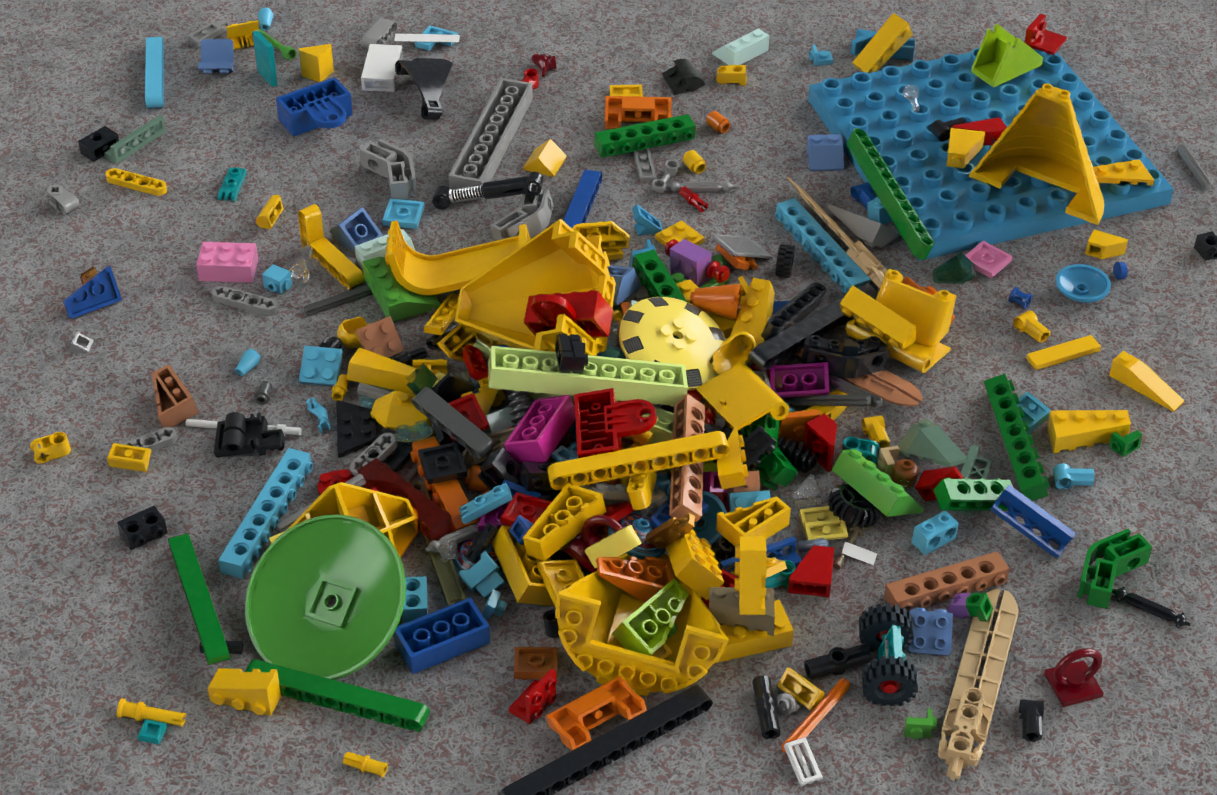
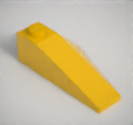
[1109,351,1184,412]

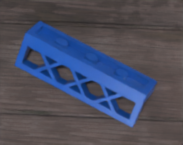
[990,485,1076,558]
[720,536,802,574]

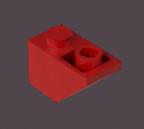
[915,466,963,501]

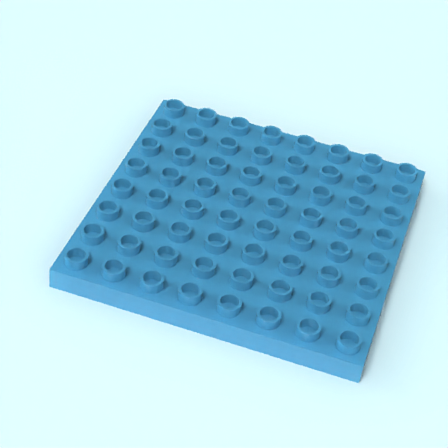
[808,48,1174,261]

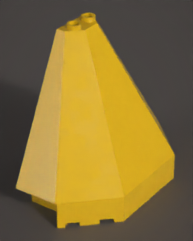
[455,219,616,356]

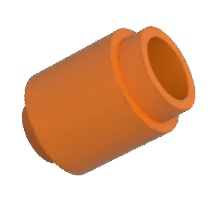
[706,111,731,134]

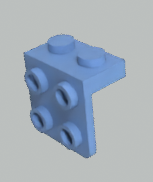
[198,39,234,74]
[908,608,953,656]

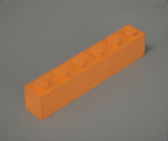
[410,436,479,534]

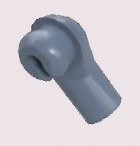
[798,538,829,551]

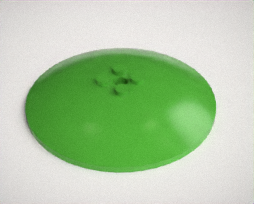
[245,514,406,680]

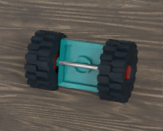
[859,603,918,706]

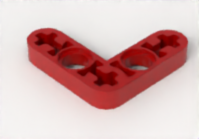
[462,345,488,381]

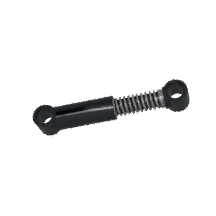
[432,172,544,209]

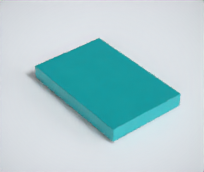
[252,30,278,87]

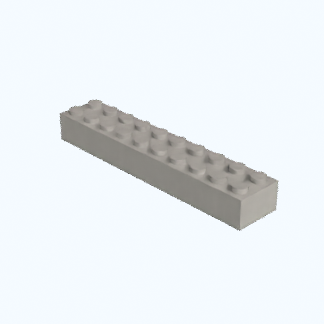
[449,78,533,190]

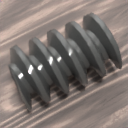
[507,390,533,427]

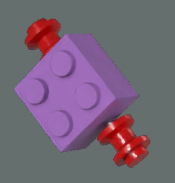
[665,239,730,287]

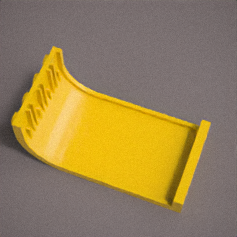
[385,220,531,295]

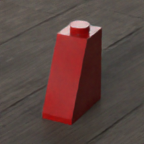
[788,545,834,598]

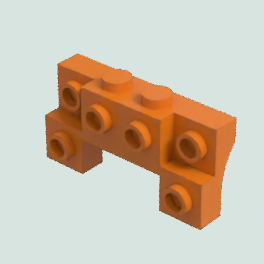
[605,96,672,129]
[546,676,647,751]

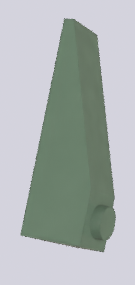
[898,419,968,467]

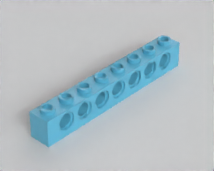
[775,198,871,294]
[218,448,313,579]

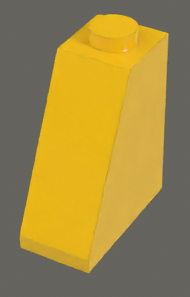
[946,128,985,168]

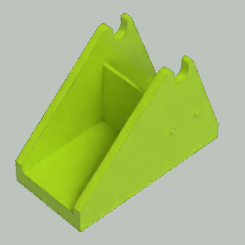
[971,24,1043,88]

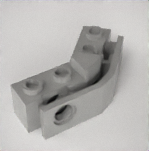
[359,139,417,200]
[490,188,554,241]

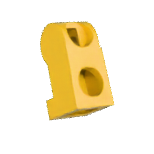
[716,65,747,86]

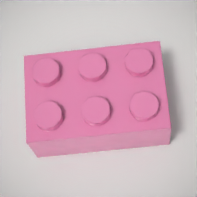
[196,242,258,283]

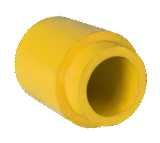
[683,150,706,174]

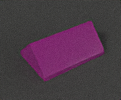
[770,362,830,398]

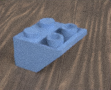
[607,265,641,306]

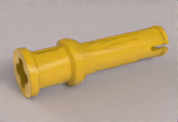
[117,698,186,727]

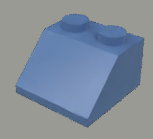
[806,134,844,171]
[329,207,383,252]

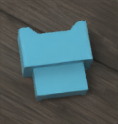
[458,551,505,599]

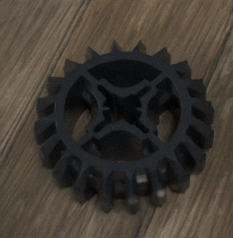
[828,483,881,528]

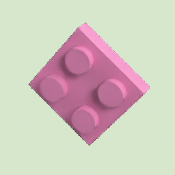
[962,241,1012,278]

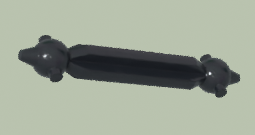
[1112,587,1191,628]

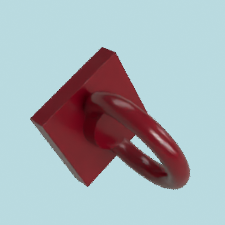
[565,515,623,573]
[1044,648,1104,707]

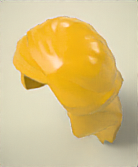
[337,317,369,349]
[712,331,757,374]

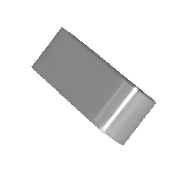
[361,18,397,49]

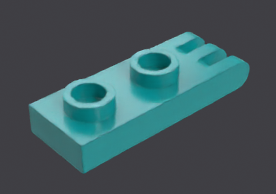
[217,167,247,201]

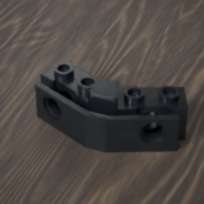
[801,335,889,378]
[478,447,561,502]

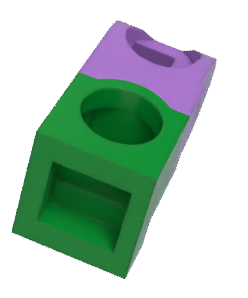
[948,593,993,621]

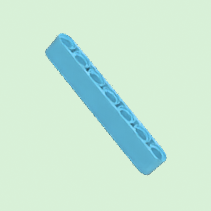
[145,36,164,109]

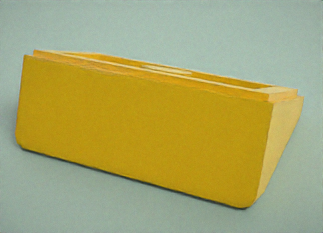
[107,443,151,472]

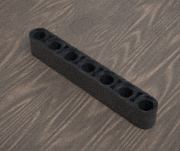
[761,282,827,341]

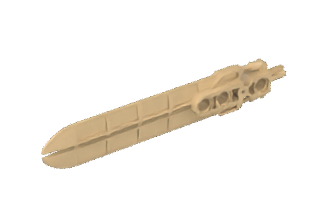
[787,177,888,288]
[938,589,1018,781]

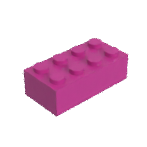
[504,395,575,464]

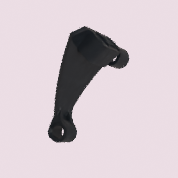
[395,58,453,120]

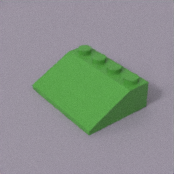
[362,257,440,322]
[832,449,925,517]

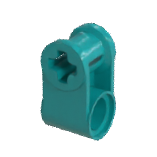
[841,436,880,464]

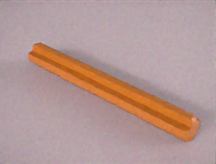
[781,678,851,754]

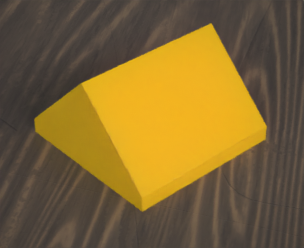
[299,44,334,82]
[523,139,566,177]

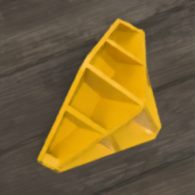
[286,482,419,559]

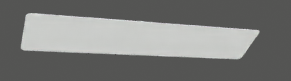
[394,34,460,42]

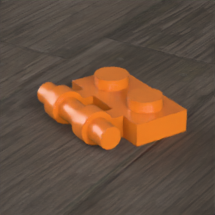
[714,243,758,270]

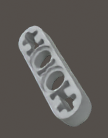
[212,286,278,316]

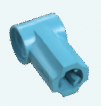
[1053,463,1095,489]

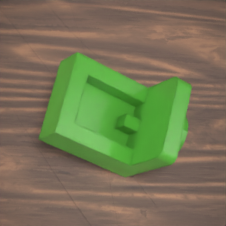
[904,708,937,739]

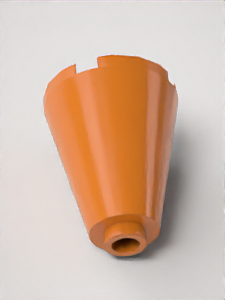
[690,284,741,321]

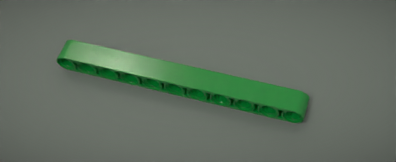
[846,128,934,260]

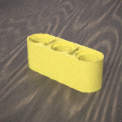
[584,525,641,568]

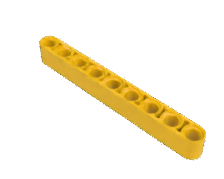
[547,431,730,490]

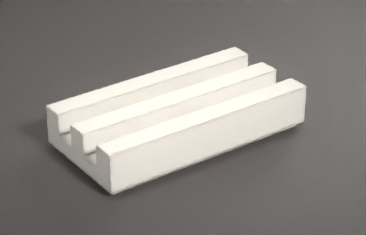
[784,737,823,786]

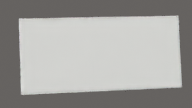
[842,542,877,565]

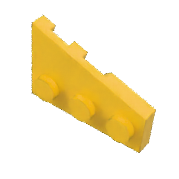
[1093,159,1154,186]

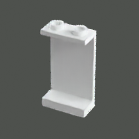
[361,44,403,92]

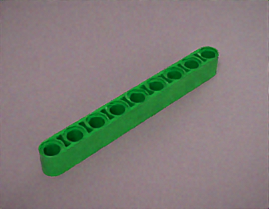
[168,533,230,665]
[245,659,430,732]

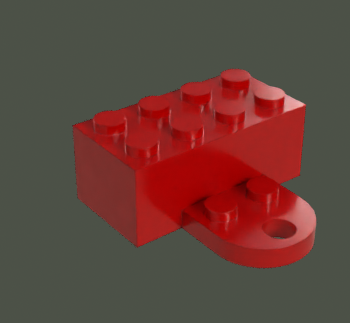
[524,290,613,338]
[574,388,657,458]

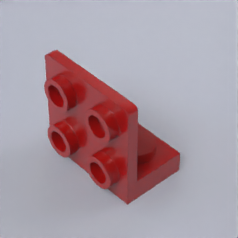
[1024,13,1067,55]
[509,668,557,724]

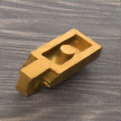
[646,513,695,550]

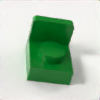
[1109,430,1143,457]

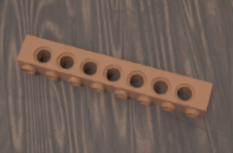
[669,394,705,522]

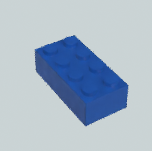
[394,597,490,674]

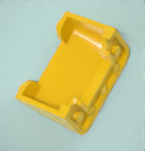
[876,269,957,347]

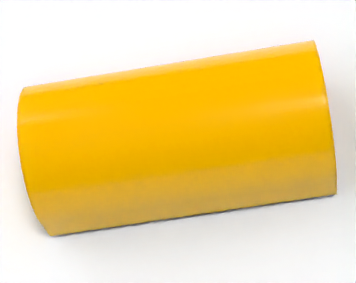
[256,195,284,229]
[777,668,825,710]

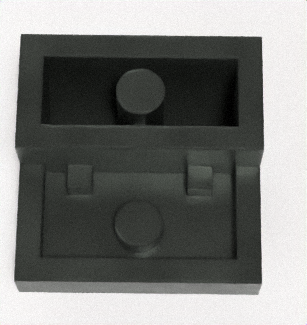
[661,59,705,95]

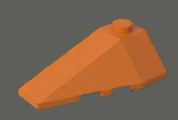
[596,557,674,603]

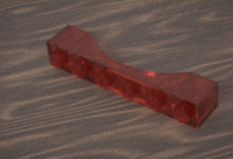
[357,458,453,541]

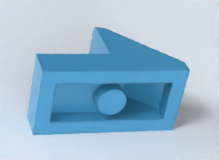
[851,29,877,56]
[632,204,663,236]

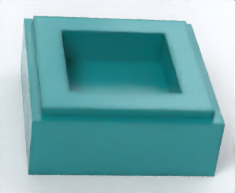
[137,719,167,745]

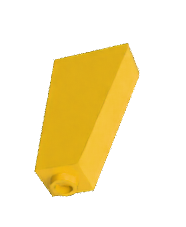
[347,348,417,394]

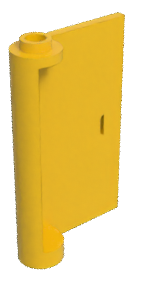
[845,319,951,373]
[696,363,789,430]

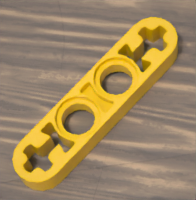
[105,168,167,196]

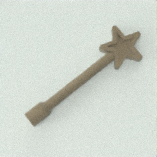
[833,525,872,570]

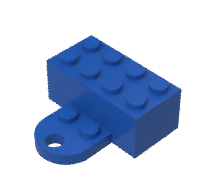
[276,77,353,136]

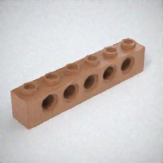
[884,551,1009,612]

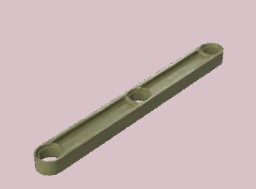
[408,481,466,607]

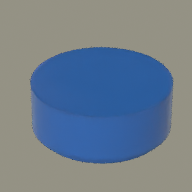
[1113,262,1128,280]

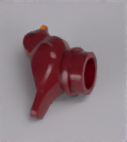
[532,53,557,77]

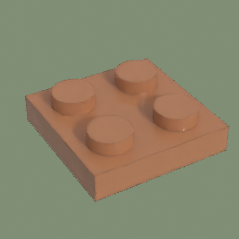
[355,316,405,358]

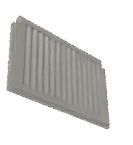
[712,234,773,259]

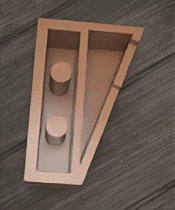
[152,364,199,428]

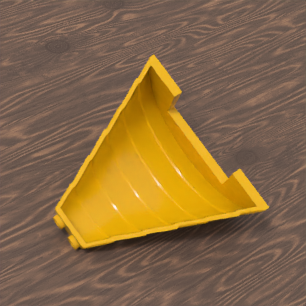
[969,84,1104,225]
[555,553,729,696]

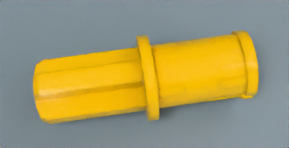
[343,752,388,777]

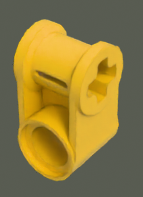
[30,432,71,464]

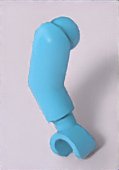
[306,398,331,433]

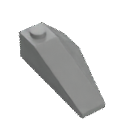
[827,204,899,248]

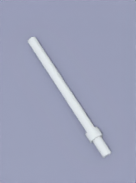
[186,419,302,436]

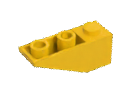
[717,428,748,489]

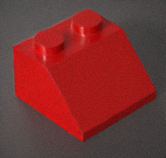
[804,413,837,472]

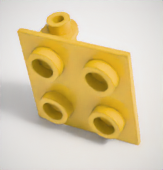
[227,20,259,50]

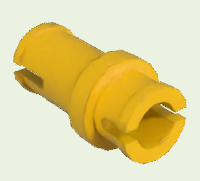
[331,374,350,401]

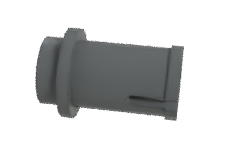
[254,381,272,405]

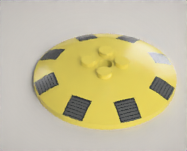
[619,297,726,391]

